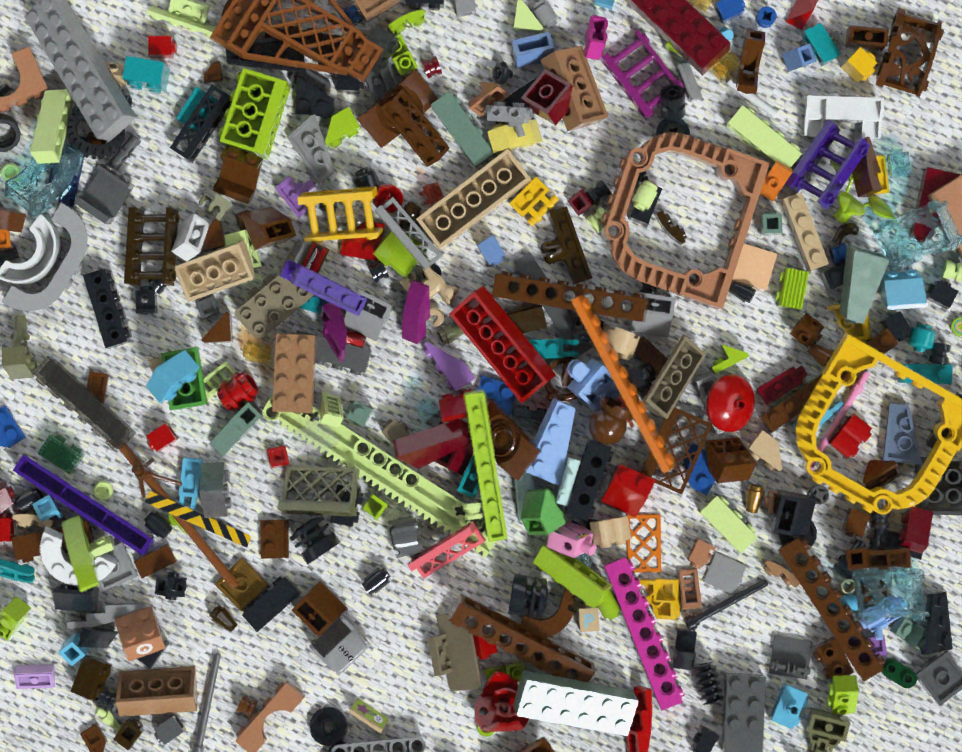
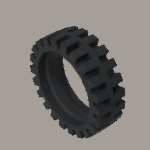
[67,108,125,159]

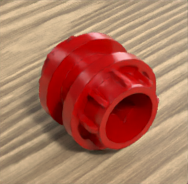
[217,372,259,411]

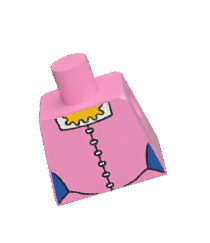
[547,519,596,557]

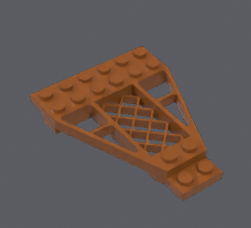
[210,0,383,83]

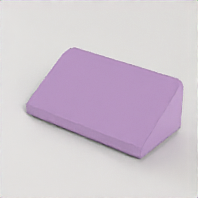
[14,664,55,689]

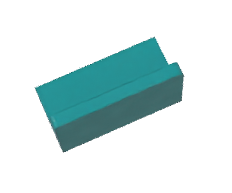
[801,23,841,67]

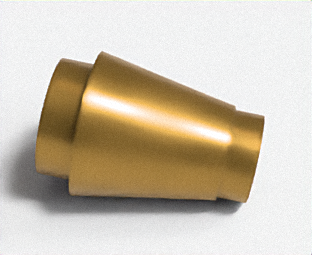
[746,484,765,513]

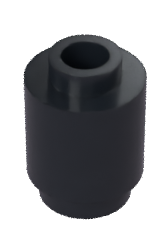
[14,487,44,513]
[144,511,173,539]
[362,567,391,595]

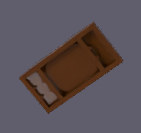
[357,69,439,148]
[487,400,542,480]

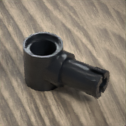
[833,539,866,579]

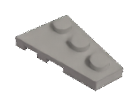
[287,114,335,184]

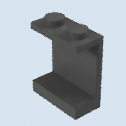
[74,163,135,224]

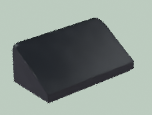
[78,627,118,648]

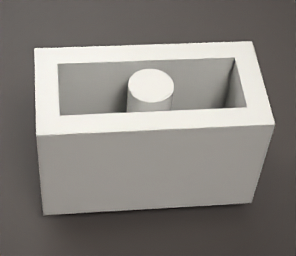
[171,214,210,262]

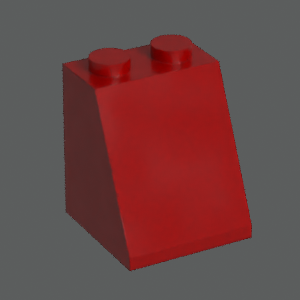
[600,464,656,518]

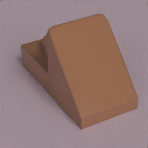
[468,82,510,117]

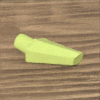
[95,707,121,732]

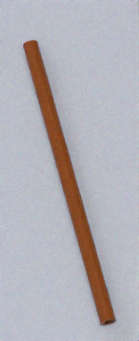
[112,435,240,589]

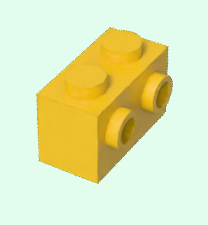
[841,47,877,83]

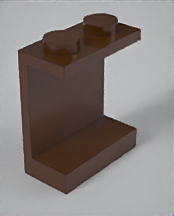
[213,145,263,204]

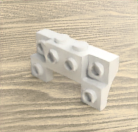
[803,93,884,139]

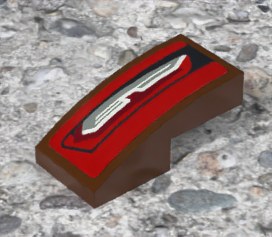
[301,241,330,273]

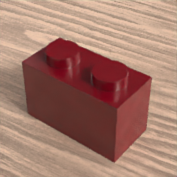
[898,506,933,554]

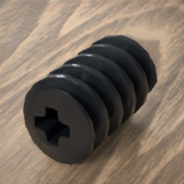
[692,662,724,705]

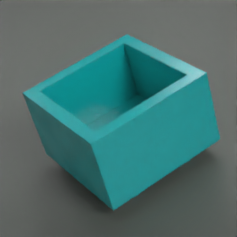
[122,56,170,94]

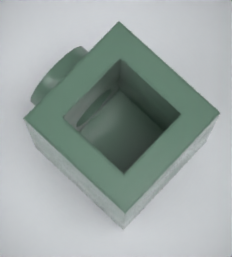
[760,211,783,236]
[345,401,373,427]

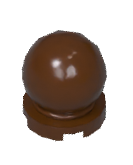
[589,395,633,445]

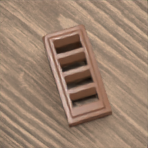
[678,568,702,610]

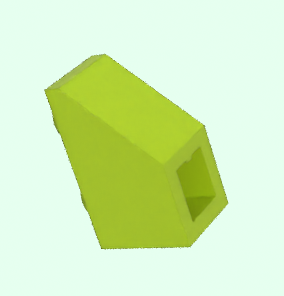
[325,107,361,148]
[0,596,31,641]

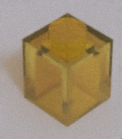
[709,52,740,83]
[243,342,273,364]

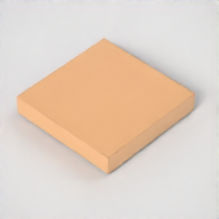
[732,244,777,291]

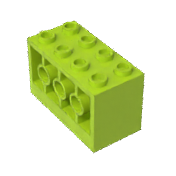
[218,68,291,160]

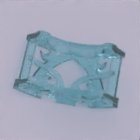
[5,143,83,218]
[872,199,962,271]
[852,567,930,622]

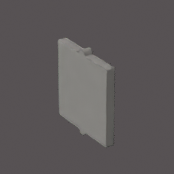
[703,553,746,595]

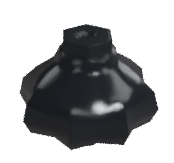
[492,62,513,85]

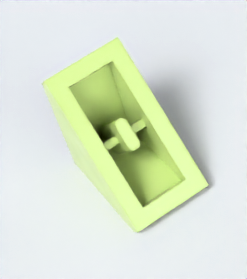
[514,0,544,34]

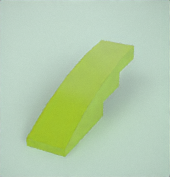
[61,515,99,592]

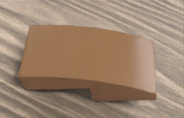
[762,559,800,588]

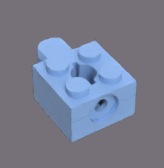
[567,358,620,411]

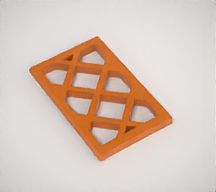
[626,514,661,573]

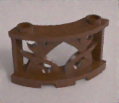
[876,8,944,97]

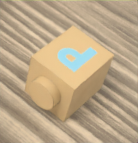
[578,603,600,632]

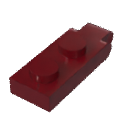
[756,365,808,405]

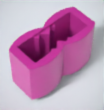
[584,15,608,60]

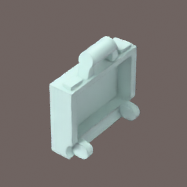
[552,457,580,506]

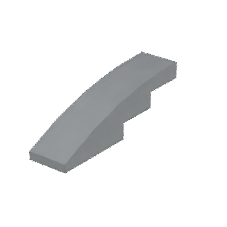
[67,603,147,630]

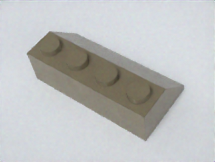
[643,335,706,419]

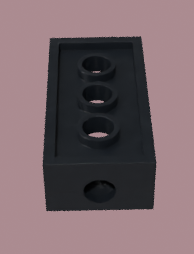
[564,440,614,521]

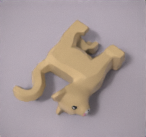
[400,260,459,327]

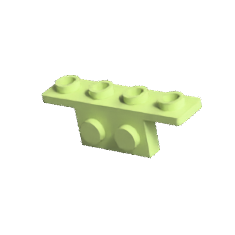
[146,0,216,37]

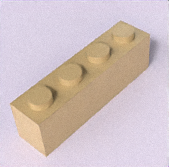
[780,192,829,272]

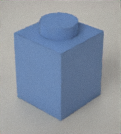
[782,44,816,72]
[477,235,505,267]

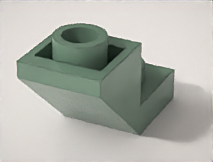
[890,616,926,651]

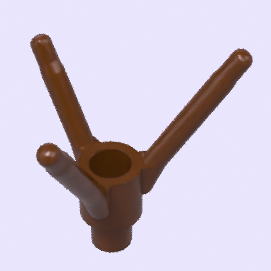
[131,458,182,498]

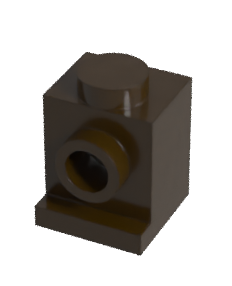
[113,718,144,751]

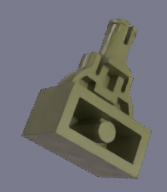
[2,316,37,379]
[806,707,851,752]

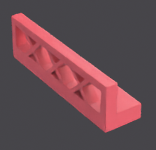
[407,521,486,579]

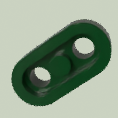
[881,658,917,688]

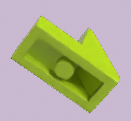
[710,345,749,374]

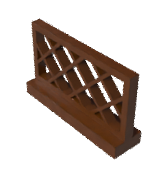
[641,407,713,494]

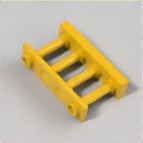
[297,186,383,243]

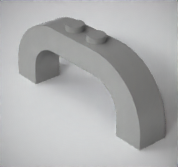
[2,201,88,311]

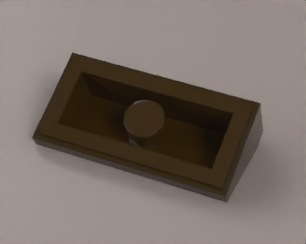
[507,305,547,334]

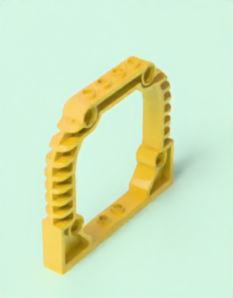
[795,333,962,514]

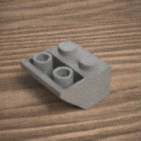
[344,289,393,341]
[630,292,676,337]

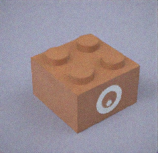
[114,606,166,662]

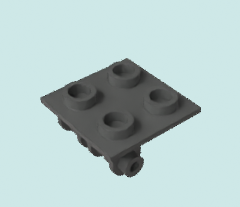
[769,635,813,680]

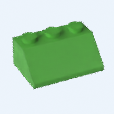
[161,347,207,410]

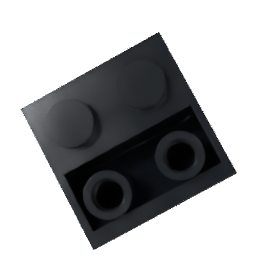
[770,489,817,536]
[52,583,99,613]

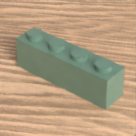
[431,91,494,169]

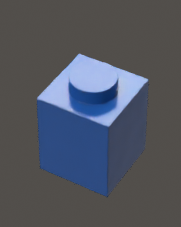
[714,0,745,24]

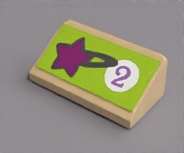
[349,698,389,733]

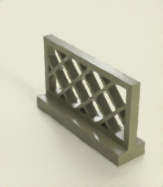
[278,466,360,516]

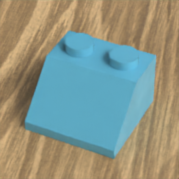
[880,269,927,310]

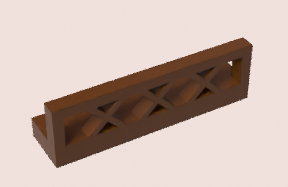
[380,89,450,167]

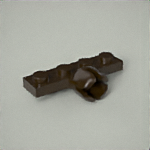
[541,206,592,285]

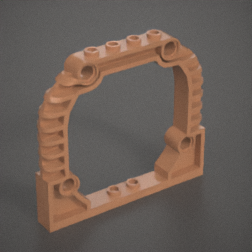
[601,132,770,309]

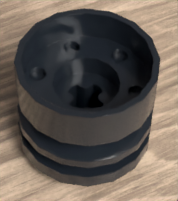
[289,515,341,565]
[508,574,548,619]

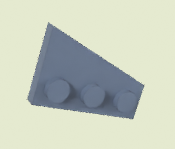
[883,403,922,465]

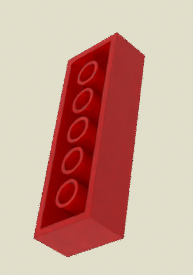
[449,285,556,403]

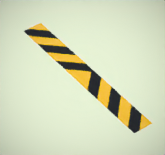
[144,491,251,548]

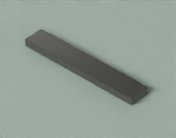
[514,252,593,358]

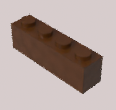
[11,521,95,563]

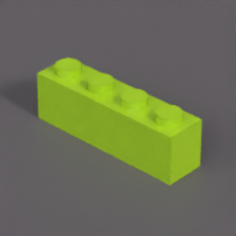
[533,543,612,608]

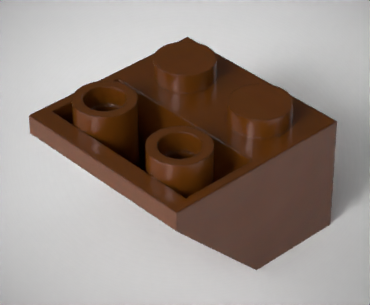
[241,207,296,250]
[705,437,757,484]
[291,581,347,637]

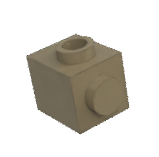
[381,419,410,446]

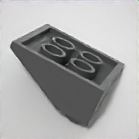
[915,457,962,516]

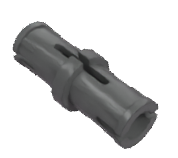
[108,134,142,171]

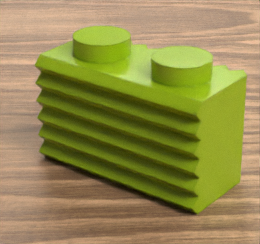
[775,268,809,311]

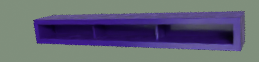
[12,454,155,556]

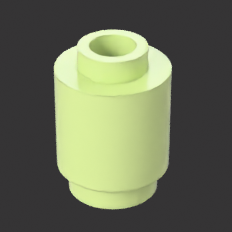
[632,181,658,211]

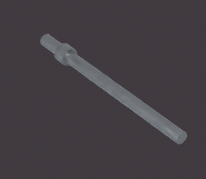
[192,654,221,752]

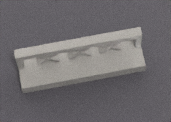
[375,197,443,271]

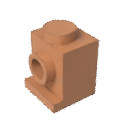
[687,538,716,569]

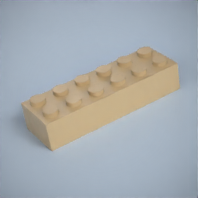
[416,149,531,251]

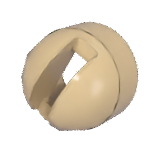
[839,578,856,594]

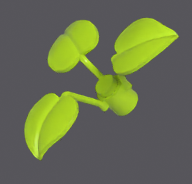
[830,160,895,224]

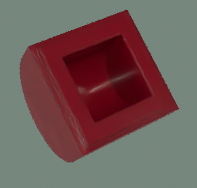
[567,189,594,216]

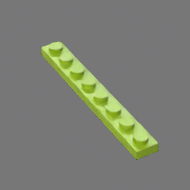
[464,390,508,542]

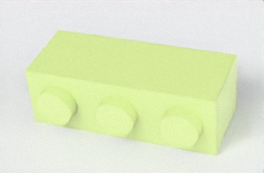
[699,496,758,553]

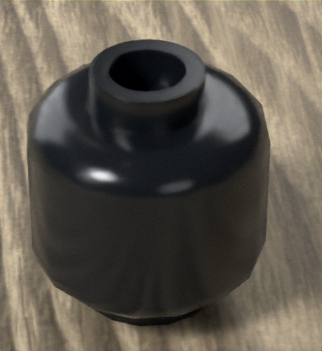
[352,167,380,188]

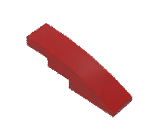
[626,685,653,752]

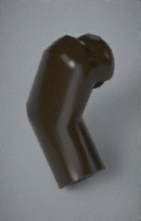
[832,222,859,245]

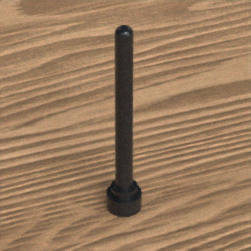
[683,579,768,632]

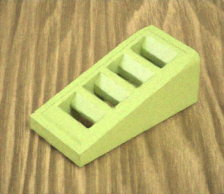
[203,361,235,401]
[320,392,343,427]

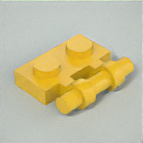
[509,177,559,227]

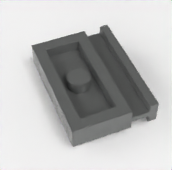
[366,60,397,103]

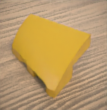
[827,303,872,340]
[639,578,680,620]

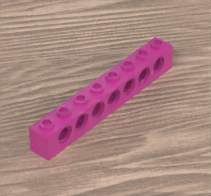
[604,557,684,711]

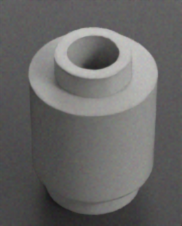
[532,0,558,29]

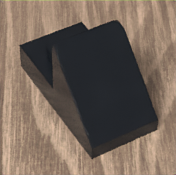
[673,629,697,670]

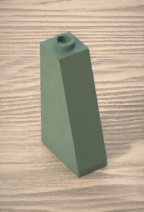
[840,244,889,324]

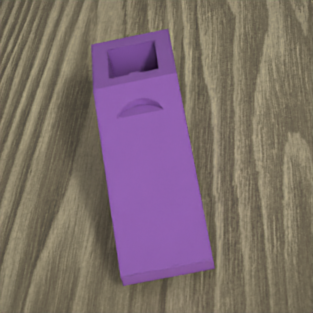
[423,342,475,392]

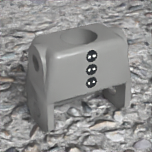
[309,614,371,676]

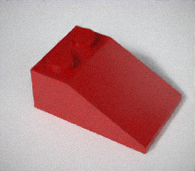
[438,389,472,422]

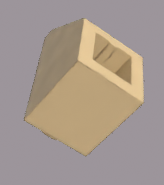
[747,430,782,472]

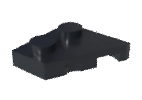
[295,76,335,117]

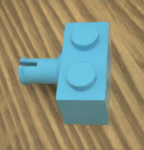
[769,683,809,730]

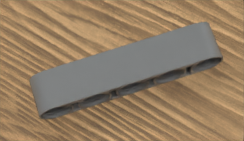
[331,737,426,752]

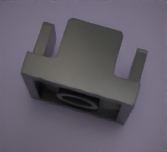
[915,651,962,706]

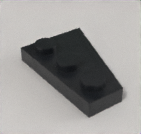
[921,592,953,655]

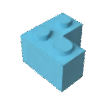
[145,350,200,404]

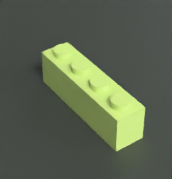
[30,89,73,164]
[726,105,802,168]

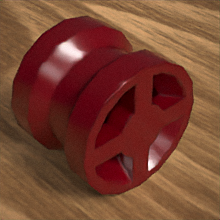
[422,56,442,79]

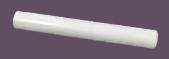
[727,78,777,118]

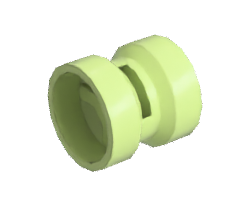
[586,206,607,233]
[941,260,962,282]

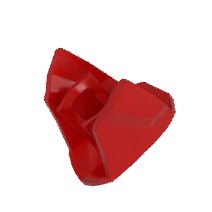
[474,671,529,732]

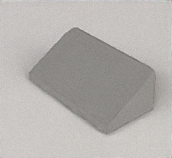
[676,63,703,103]

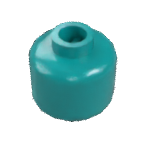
[908,324,936,353]

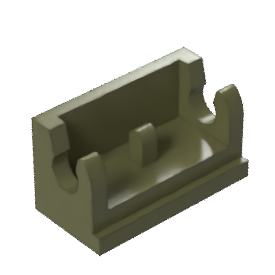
[199,187,232,221]

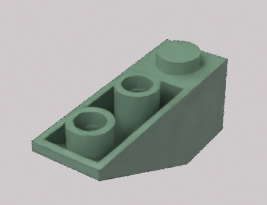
[210,402,264,456]

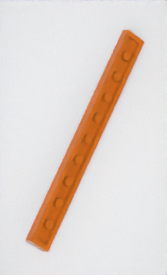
[571,295,675,473]

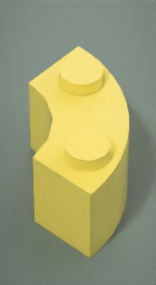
[487,119,543,153]

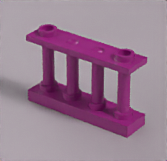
[601,30,684,121]

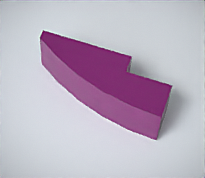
[402,280,430,344]
[321,303,346,362]

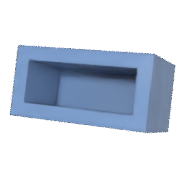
[512,32,554,68]

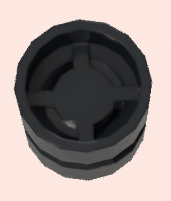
[660,84,686,121]

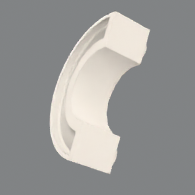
[0,214,61,285]
[40,526,116,586]

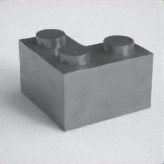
[199,462,232,518]

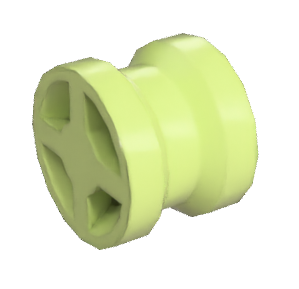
[463,502,483,520]

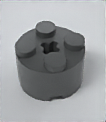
[388,516,423,558]

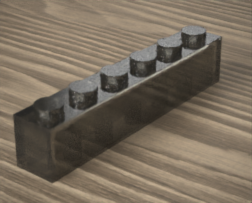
[33,356,136,450]

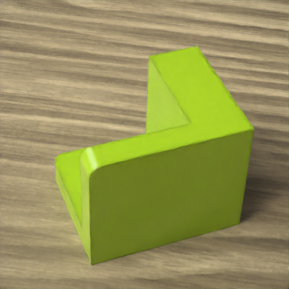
[362,493,389,520]

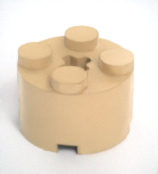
[597,324,640,361]

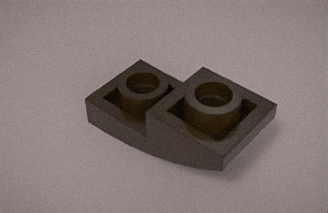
[655,210,687,245]

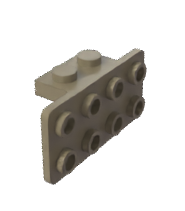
[235,273,314,341]
[428,614,482,691]

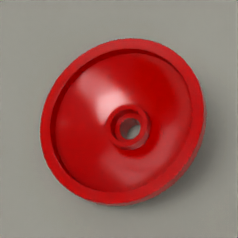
[706,374,755,432]

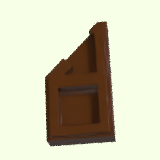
[80,723,107,752]

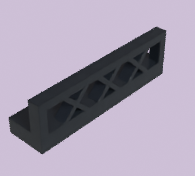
[170,84,232,164]

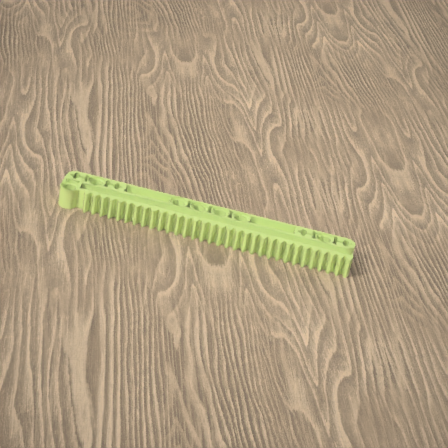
[263,394,496,558]

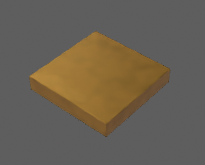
[214,557,269,612]

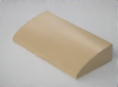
[175,240,255,302]

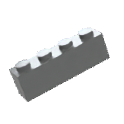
[296,330,372,376]

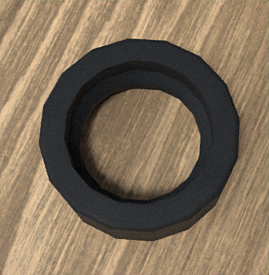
[0,114,21,152]

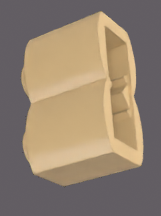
[590,516,631,548]

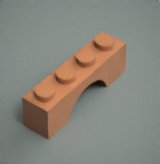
[235,681,305,752]

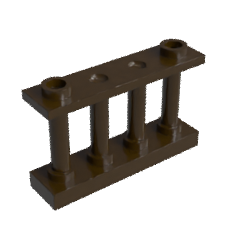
[124,207,180,286]

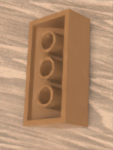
[116,666,198,717]

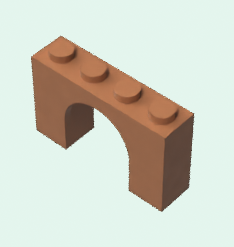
[0,47,48,114]

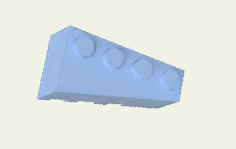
[526,398,575,486]

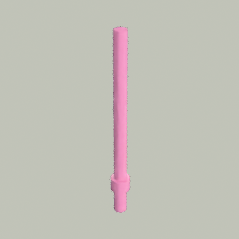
[810,370,870,470]

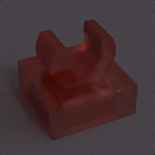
[419,182,444,205]

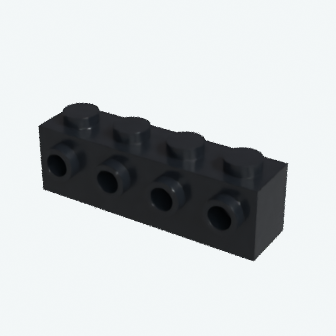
[83,268,132,349]

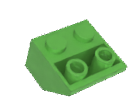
[520,489,566,535]

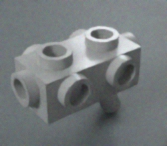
[485,101,532,138]

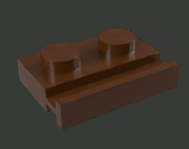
[260,519,289,559]

